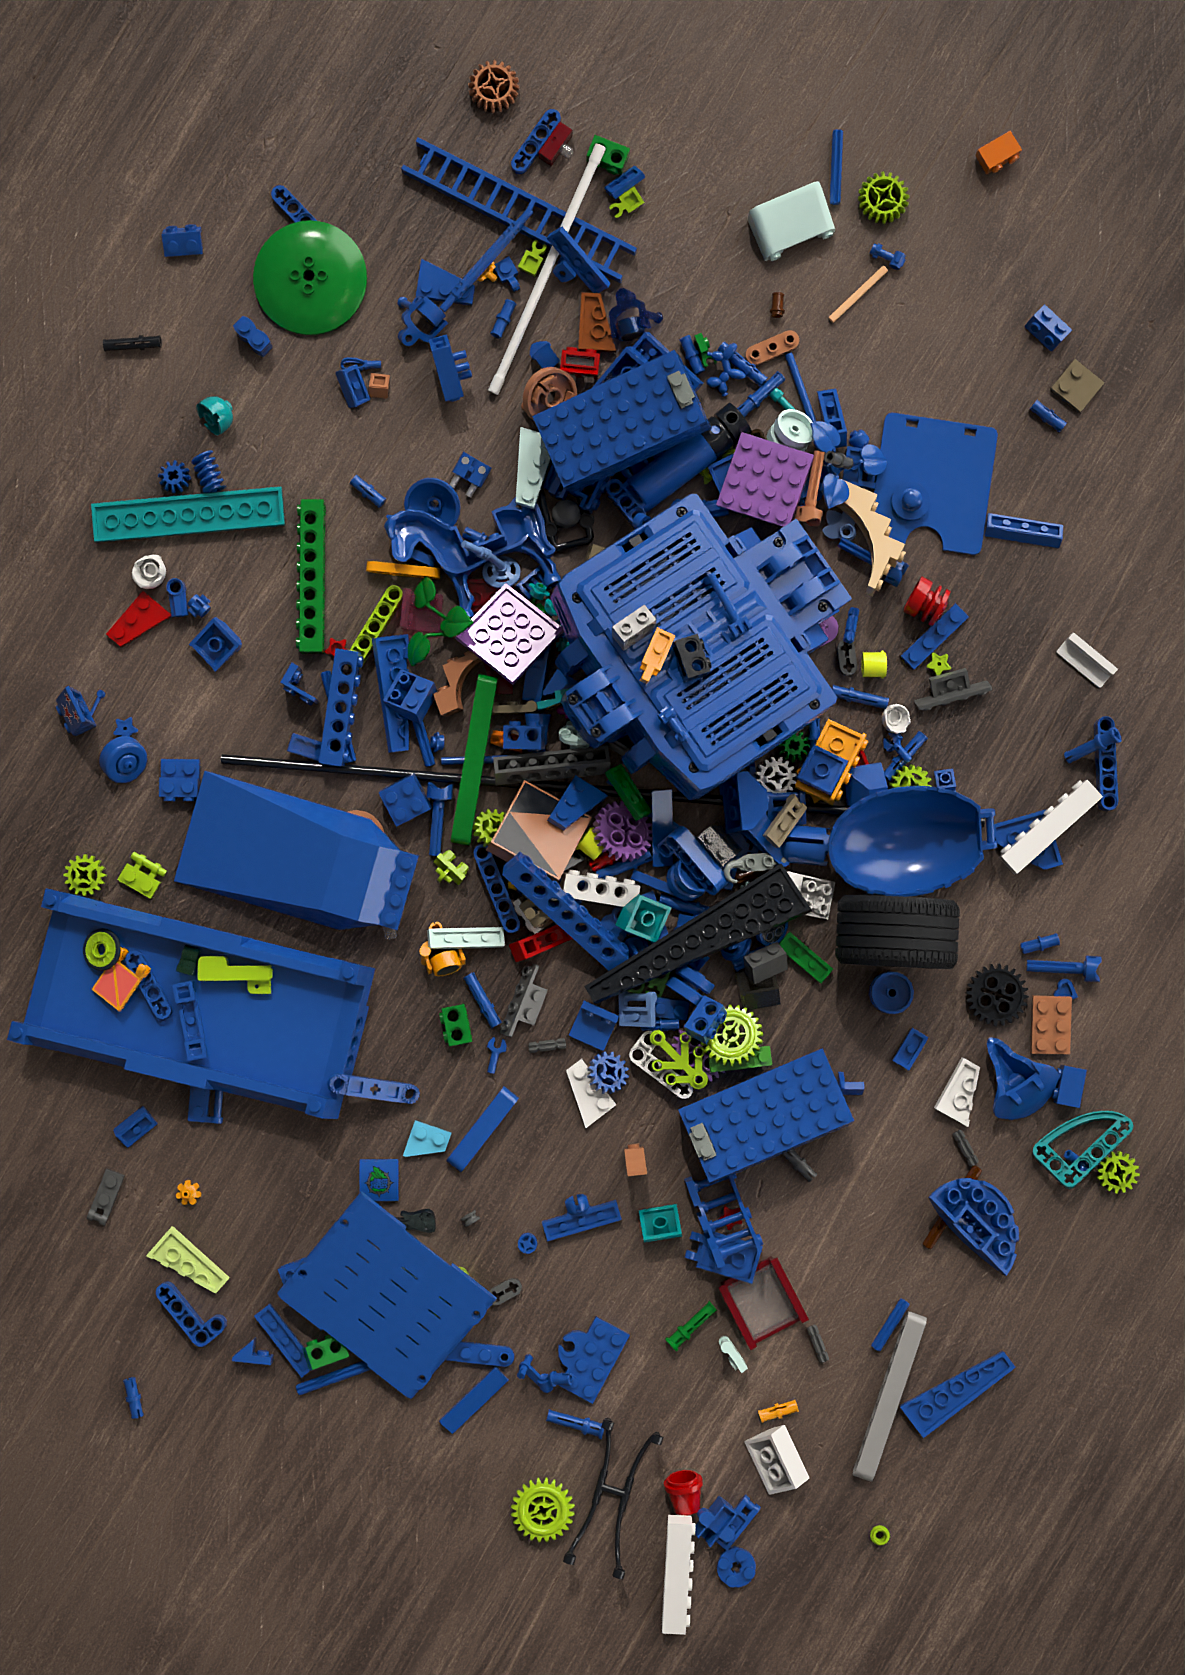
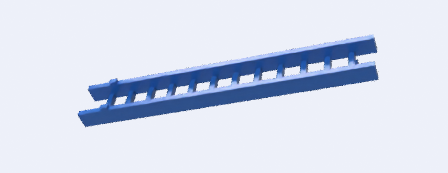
[401,137,637,283]

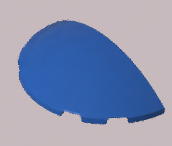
[928,1178,1019,1276]

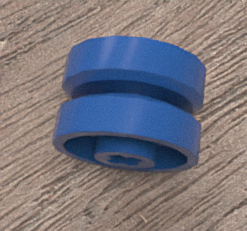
[666,860,707,901]
[665,966,715,1006]
[869,972,914,1014]

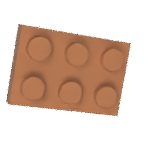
[1030,995,1072,1054]

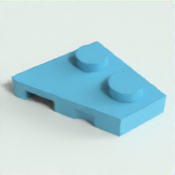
[403,1120,452,1157]

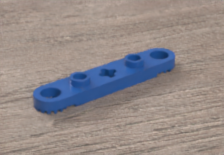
[327,1073,420,1104]

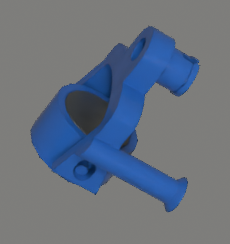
[397,295,448,346]

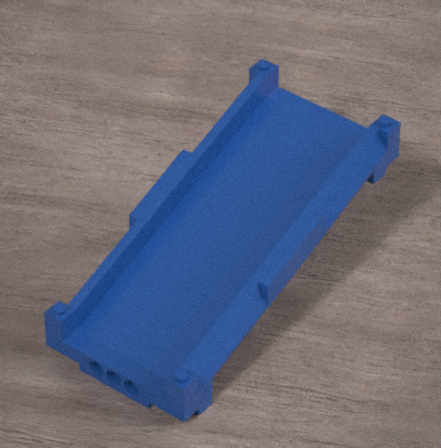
[7,888,375,1119]

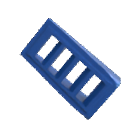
[514,566,544,601]

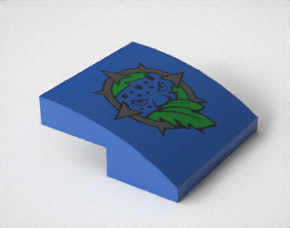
[359,1159,399,1201]

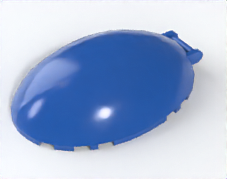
[828,786,997,897]

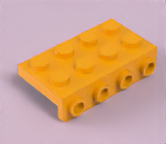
[795,719,868,805]

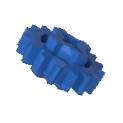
[587,1051,629,1094]

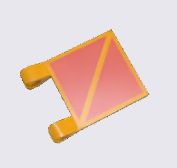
[92,947,151,1012]

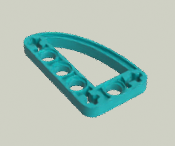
[1032,1111,1133,1189]

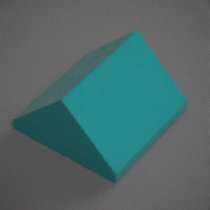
[639,1204,682,1243]

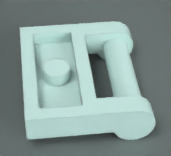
[719,1336,748,1373]

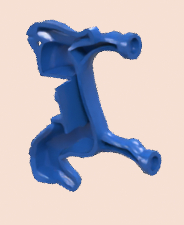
[384,497,561,619]

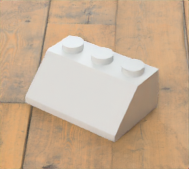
[744,1425,809,1495]

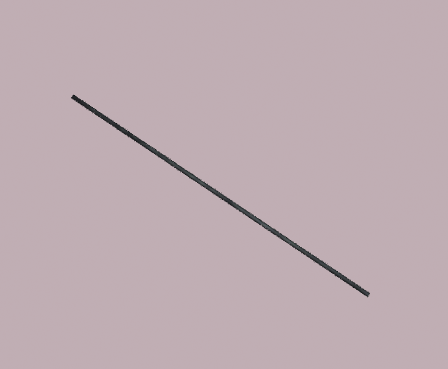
[221,754,985,827]

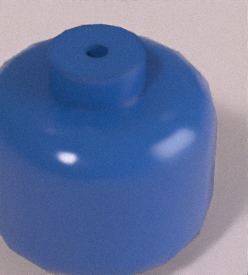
[849,430,869,448]

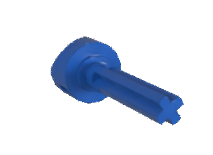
[837,537,909,587]
[427,782,453,856]
[1027,956,1102,982]

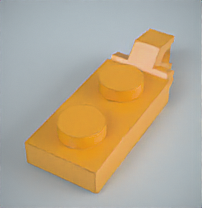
[640,627,675,684]

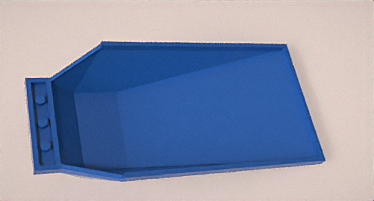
[174,771,419,930]

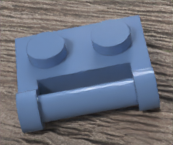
[619,991,657,1027]

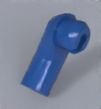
[1064,1150,1089,1171]

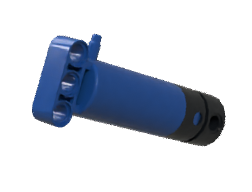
[606,403,752,527]

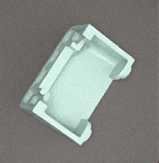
[747,181,835,261]

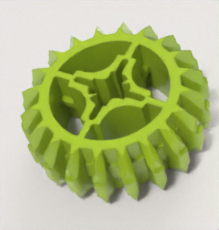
[858,171,909,224]

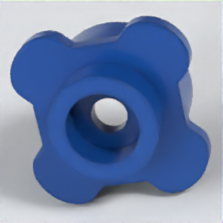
[430,732,444,752]

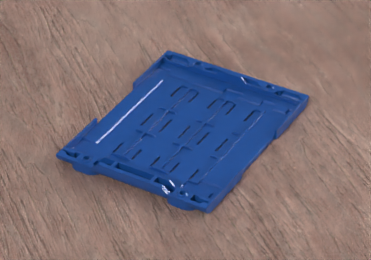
[277,1191,497,1399]

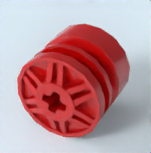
[903,576,951,626]

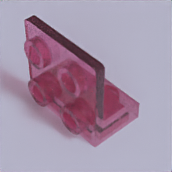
[400,588,443,633]

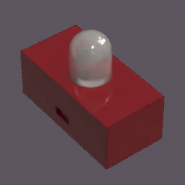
[539,122,574,166]

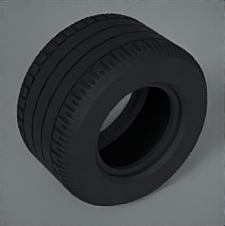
[835,895,960,969]

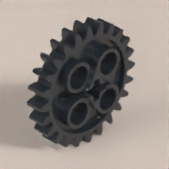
[965,964,1029,1026]

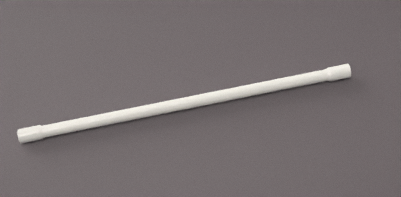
[488,144,606,395]

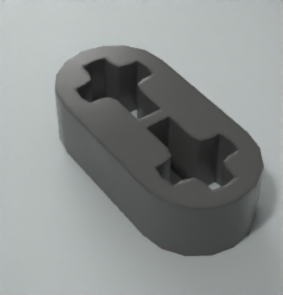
[837,640,857,676]
[489,1278,522,1305]

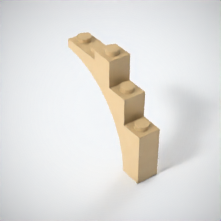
[837,478,906,597]

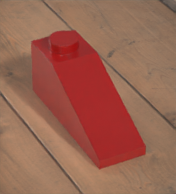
[509,925,573,962]

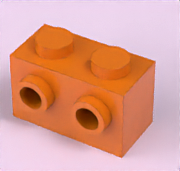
[975,130,1022,175]

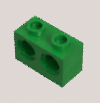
[586,135,630,175]
[439,1004,473,1046]
[302,1334,349,1371]

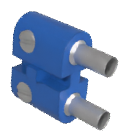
[449,452,492,498]

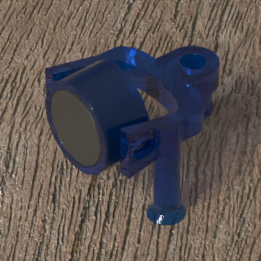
[609,288,663,341]

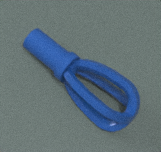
[341,358,381,371]

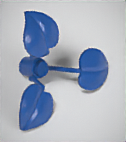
[810,421,887,509]

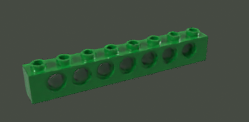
[296,499,326,654]

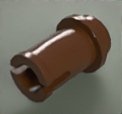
[770,292,785,318]

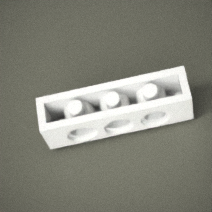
[560,869,640,907]

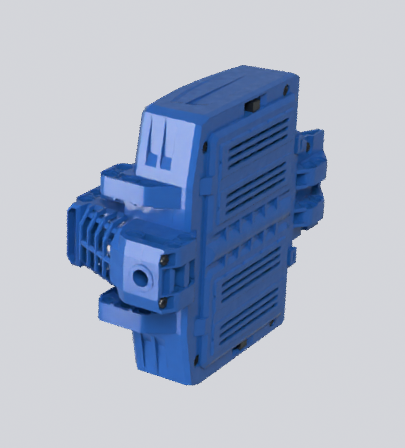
[550,494,852,800]

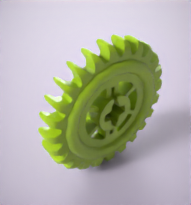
[700,1004,763,1067]
[511,1477,575,1543]

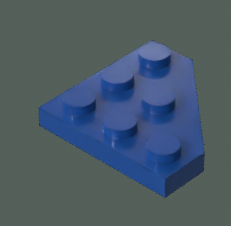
[994,809,1063,870]

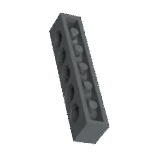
[493,745,610,785]

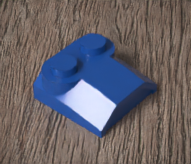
[189,617,242,672]

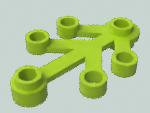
[649,1030,708,1089]

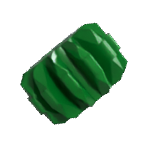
[777,732,810,762]

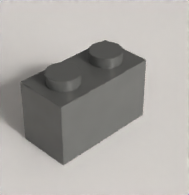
[743,942,788,984]

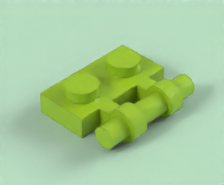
[117,852,167,899]

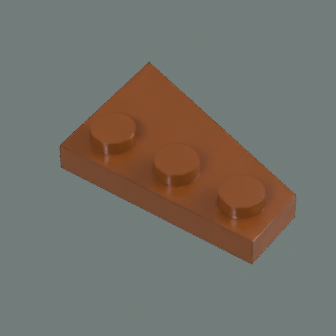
[578,292,616,353]

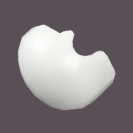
[882,704,911,734]

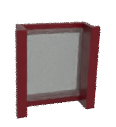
[718,1256,809,1350]

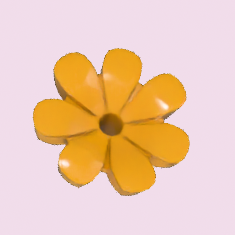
[477,261,497,282]
[176,1180,202,1205]

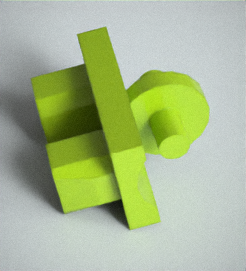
[433,850,469,885]

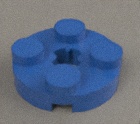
[717,1546,756,1588]

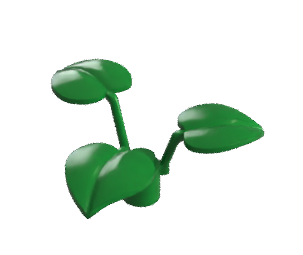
[408,577,474,667]

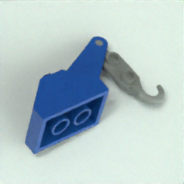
[721,771,790,883]

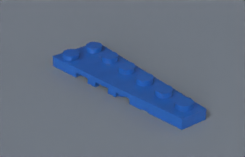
[372,634,409,753]
[900,1351,1016,1438]

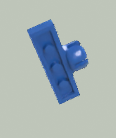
[542,1194,622,1241]

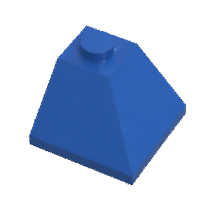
[845,762,888,806]

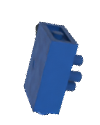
[428,334,472,402]

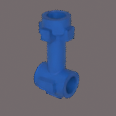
[869,243,906,270]
[657,706,690,743]

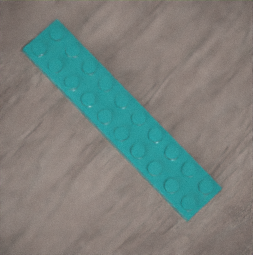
[91,487,285,543]

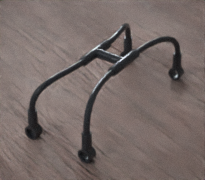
[563,1418,664,1579]

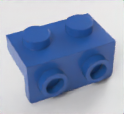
[162,224,203,257]
[1025,304,1072,351]

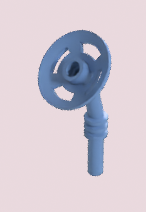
[461,540,521,589]

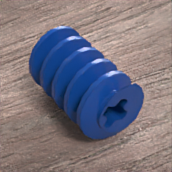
[191,450,227,493]

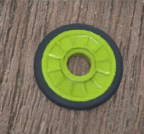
[83,928,121,971]

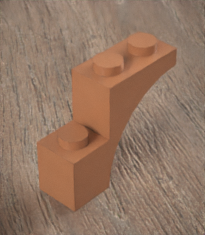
[433,651,482,717]

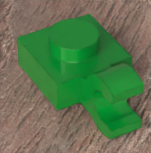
[694,333,717,368]

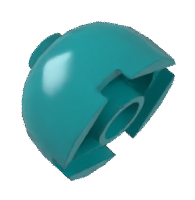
[196,396,233,436]

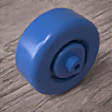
[99,736,147,783]

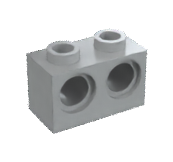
[612,605,657,651]

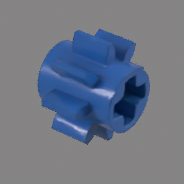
[187,594,211,618]

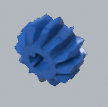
[158,460,191,493]

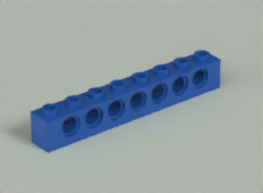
[502,852,629,971]

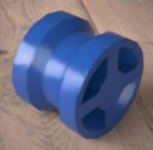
[518,1233,537,1254]

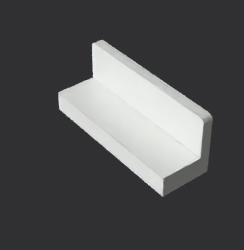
[1056,632,1118,688]

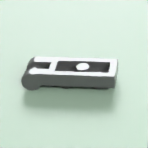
[86,1168,125,1226]

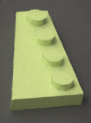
[146,1226,230,1293]

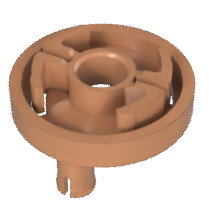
[521,367,577,420]

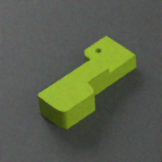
[198,956,273,994]

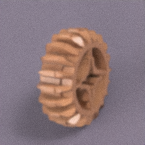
[468,60,519,113]

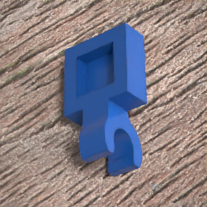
[494,256,520,292]

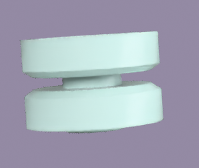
[767,409,813,452]

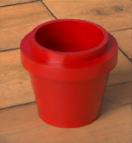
[664,1470,703,1516]

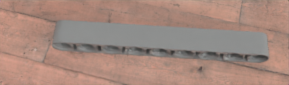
[853,1311,927,1482]

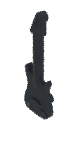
[395,1209,436,1233]

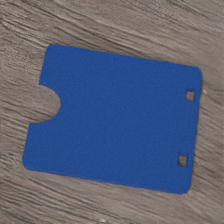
[874,413,998,555]

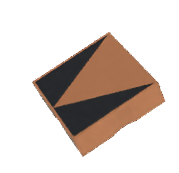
[486,780,592,882]

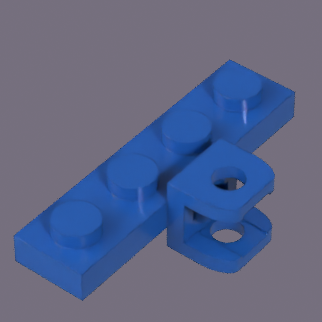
[546,226,610,293]

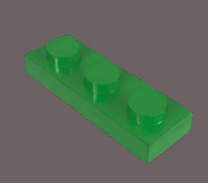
[605,764,652,821]
[779,932,833,984]

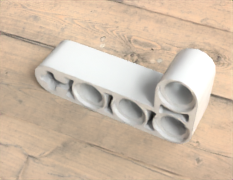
[629,1031,693,1099]

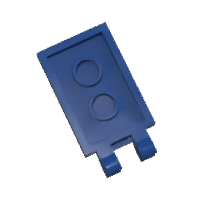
[685,1231,763,1284]

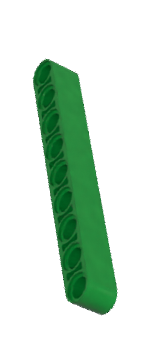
[451,674,498,846]

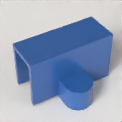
[695,1496,737,1548]

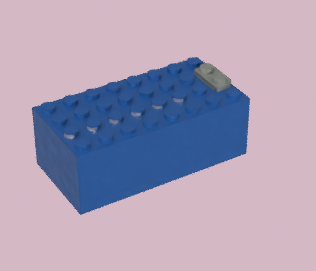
[532,350,712,493]
[679,1048,854,1185]

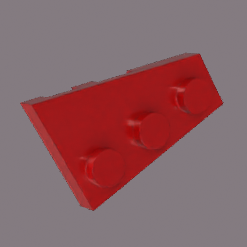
[106,591,172,647]

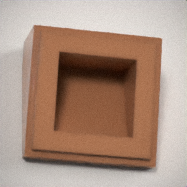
[369,373,390,398]

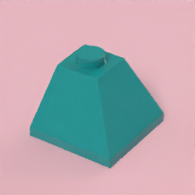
[615,894,671,942]

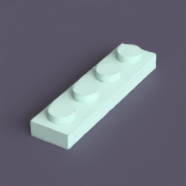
[427,927,505,949]

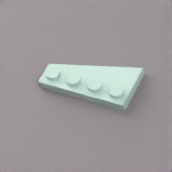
[516,427,551,509]

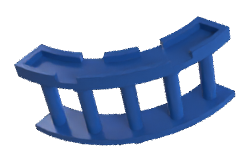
[684,1174,763,1268]

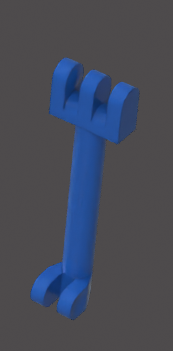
[703,572,752,638]

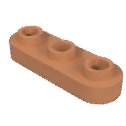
[745,330,799,366]

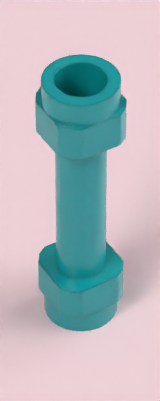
[769,388,796,410]

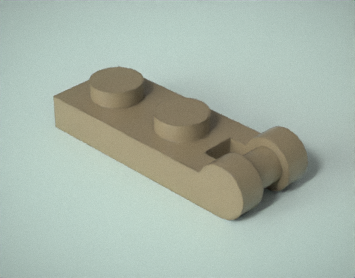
[492,700,537,715]
[763,794,807,848]

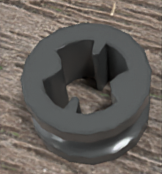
[461,1210,480,1227]

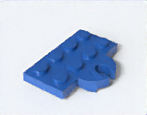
[558,1316,630,1404]

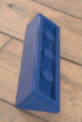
[985,513,1063,548]
[652,789,673,867]
[439,1366,509,1434]

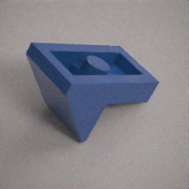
[232,1337,274,1365]

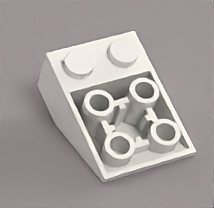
[787,871,835,920]

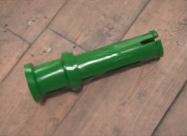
[665,1301,717,1352]

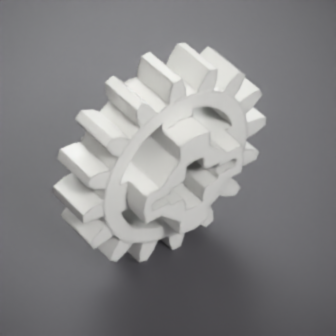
[755,757,797,793]

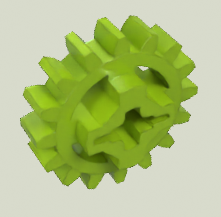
[889,764,932,788]
[472,809,504,847]
[63,854,107,896]
[1096,1151,1140,1194]

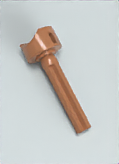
[795,451,825,526]

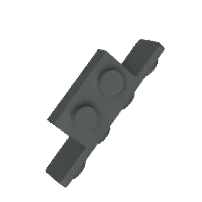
[914,668,992,710]
[500,962,548,1038]

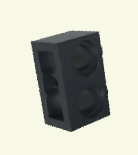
[672,633,712,682]

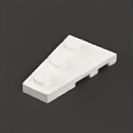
[566,1058,616,1128]
[934,1058,980,1127]

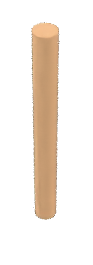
[828,266,888,323]

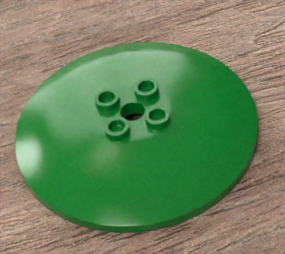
[253,220,367,335]

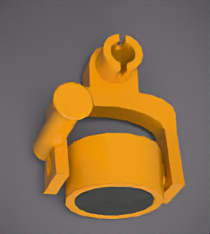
[419,922,466,976]

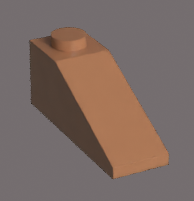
[624,1143,647,1176]

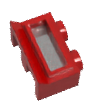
[560,347,600,380]

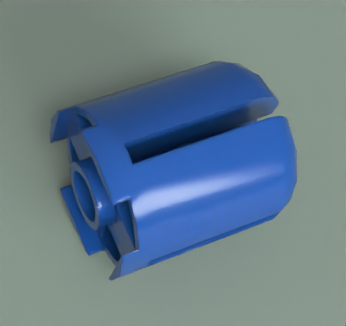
[782,825,830,866]

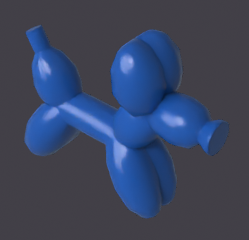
[706,343,746,396]

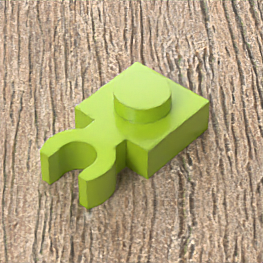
[609,186,645,218]
[518,240,547,277]

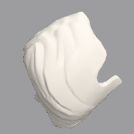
[132,555,166,589]

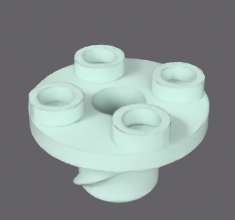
[559,721,589,749]

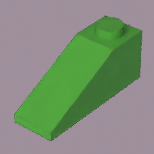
[708,1046,772,1072]

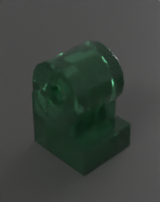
[176,945,201,976]

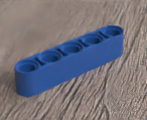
[1094,716,1118,811]
[474,844,520,933]
[446,1086,519,1172]

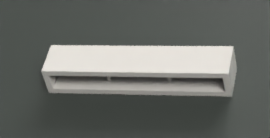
[999,780,1103,874]
[662,1515,695,1635]

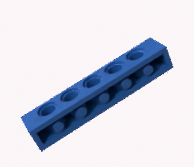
[319,648,364,766]

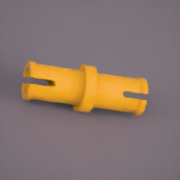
[758,1399,799,1423]

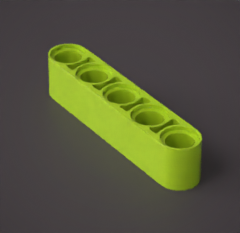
[347,585,404,669]

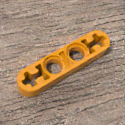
[366,561,441,579]

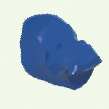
[987,1037,1060,1120]

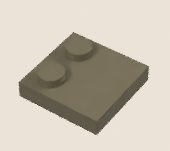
[1050,359,1104,413]

